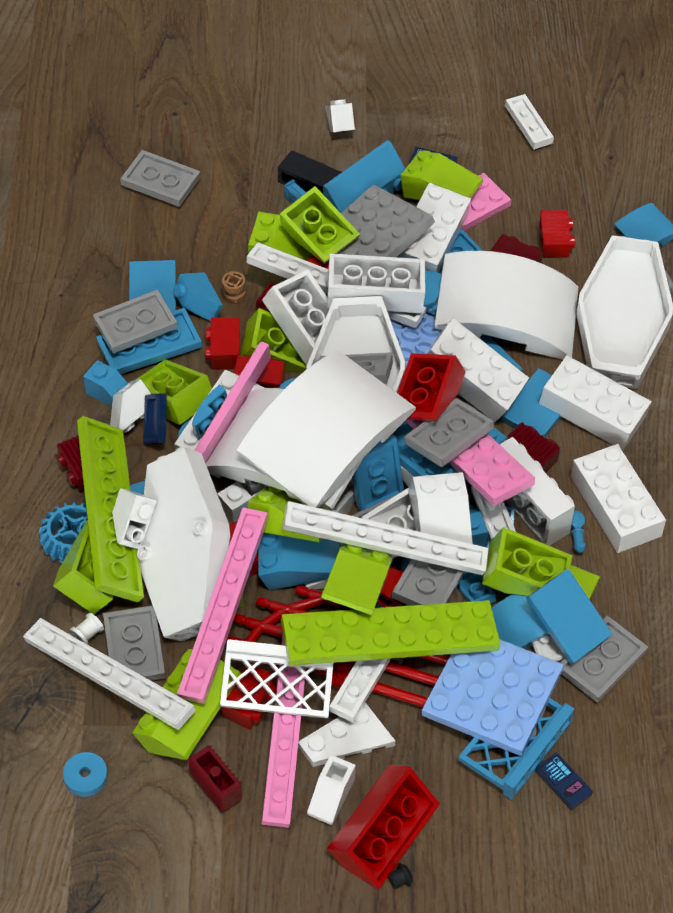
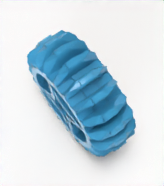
[39,500,88,564]

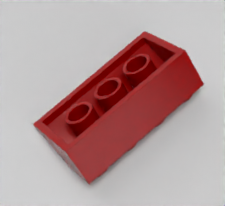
[327,764,440,889]

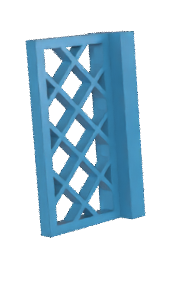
[458,698,575,800]

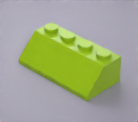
[132,649,241,760]

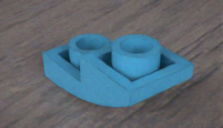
[192,384,227,439]
[457,571,496,604]

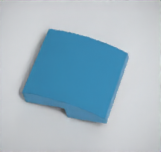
[614,203,673,247]
[492,594,549,650]

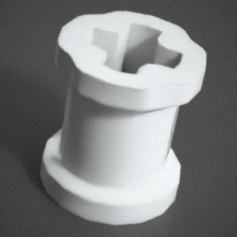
[69,613,105,645]

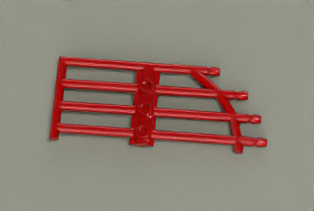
[225,586,451,707]

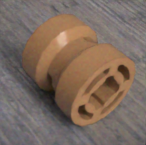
[222,271,246,304]

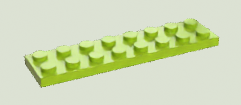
[77,416,144,602]
[281,600,501,666]

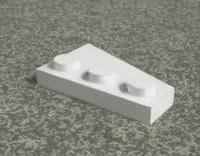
[298,702,396,767]

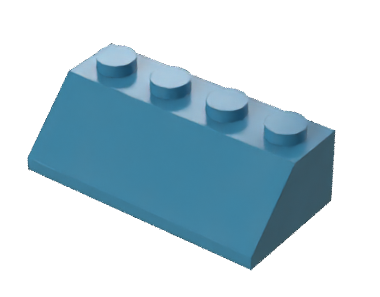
[323,140,405,213]

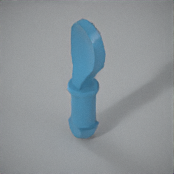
[571,510,586,553]

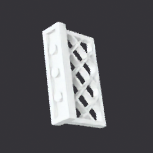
[220,639,333,719]

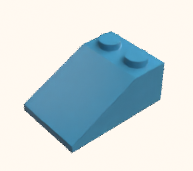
[258,533,341,591]

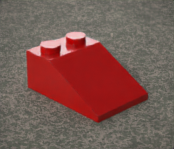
[397,353,465,421]

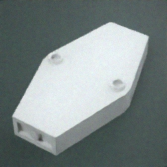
[576,235,673,389]
[306,296,406,393]
[137,447,230,642]

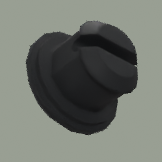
[389,863,413,888]

